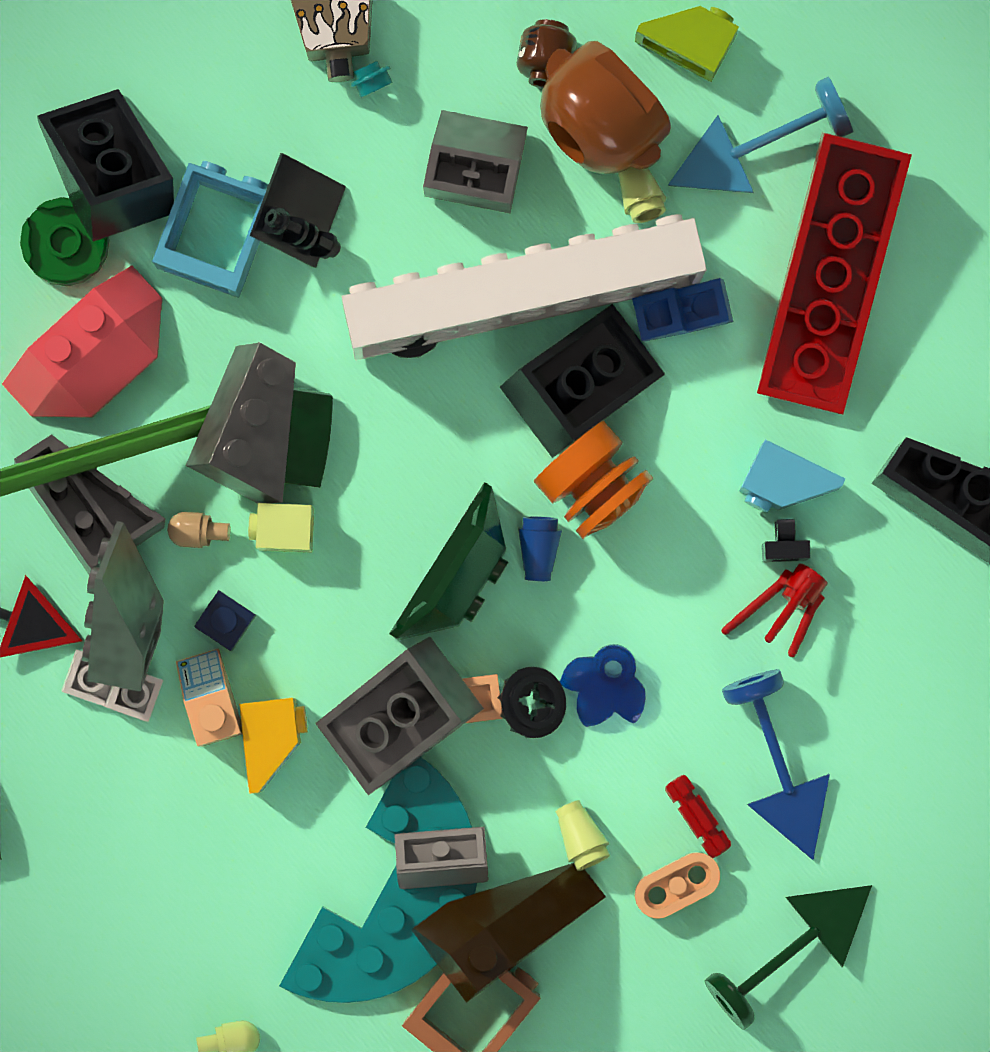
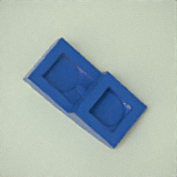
[632,278,734,342]

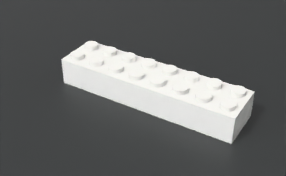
[341,214,707,361]

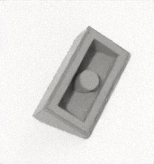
[395,827,489,889]

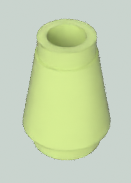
[618,167,666,223]
[555,800,610,871]

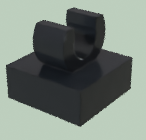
[761,519,810,562]

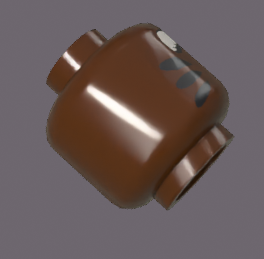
[516,19,577,89]

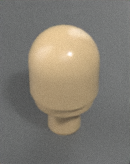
[167,512,231,548]

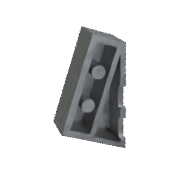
[14,434,166,574]

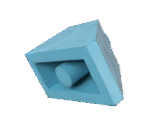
[739,439,846,513]

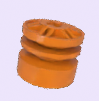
[534,420,653,539]

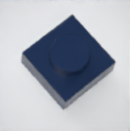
[194,590,257,652]

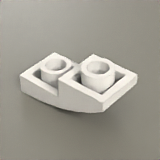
[61,649,163,722]

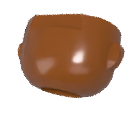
[540,41,671,174]

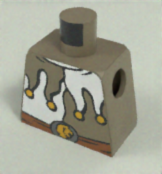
[291,0,373,82]

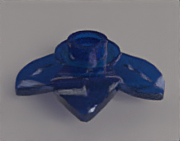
[560,644,646,727]

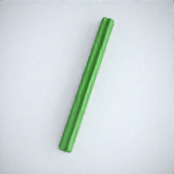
[0,405,211,497]

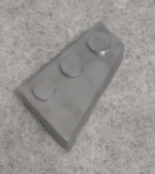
[185,342,296,504]

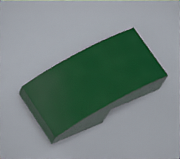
[285,388,333,488]

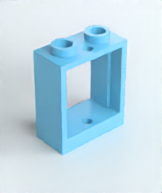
[152,161,268,298]

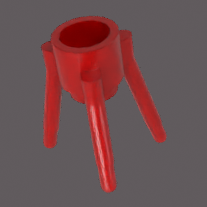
[721,563,828,657]

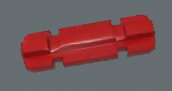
[665,775,731,858]

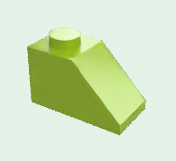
[634,6,739,82]

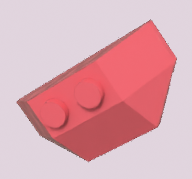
[2,266,163,418]

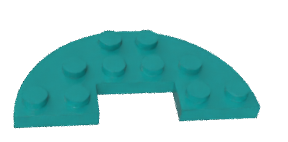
[279,757,477,1003]

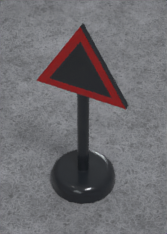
[0,575,82,658]

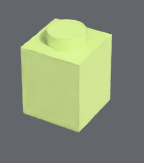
[248,503,314,553]

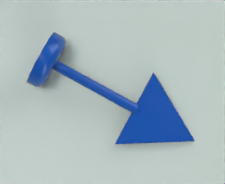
[722,669,830,860]

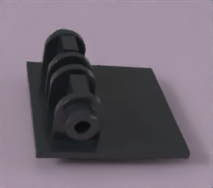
[250,153,346,268]

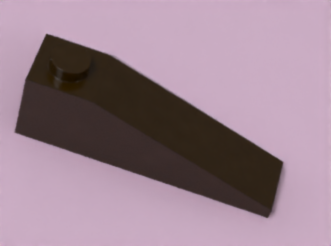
[412,863,606,1003]

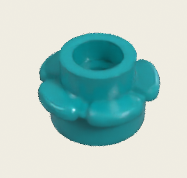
[350,61,393,98]

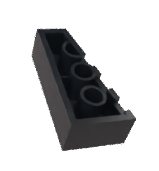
[871,437,990,564]

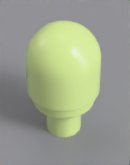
[196,1020,260,1052]

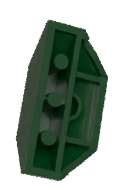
[389,482,509,640]

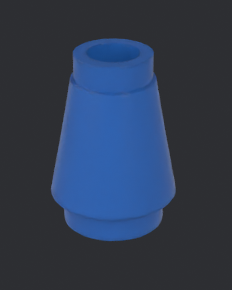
[518,516,562,582]

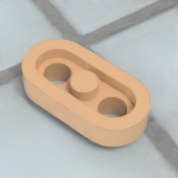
[635,852,720,919]

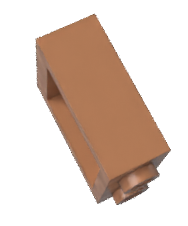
[402,967,541,1052]

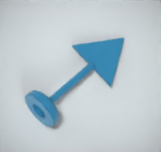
[668,76,854,193]

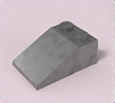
[315,637,484,796]

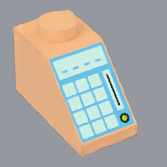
[176,648,242,747]

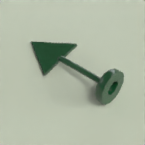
[704,885,872,1030]

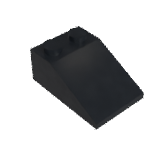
[37,89,174,242]
[500,303,665,458]

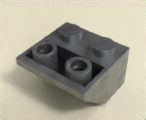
[423,110,528,214]

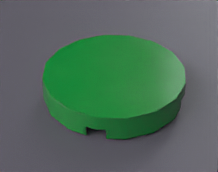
[20,197,110,286]

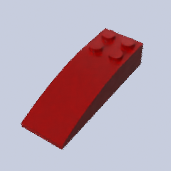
[757,132,912,415]

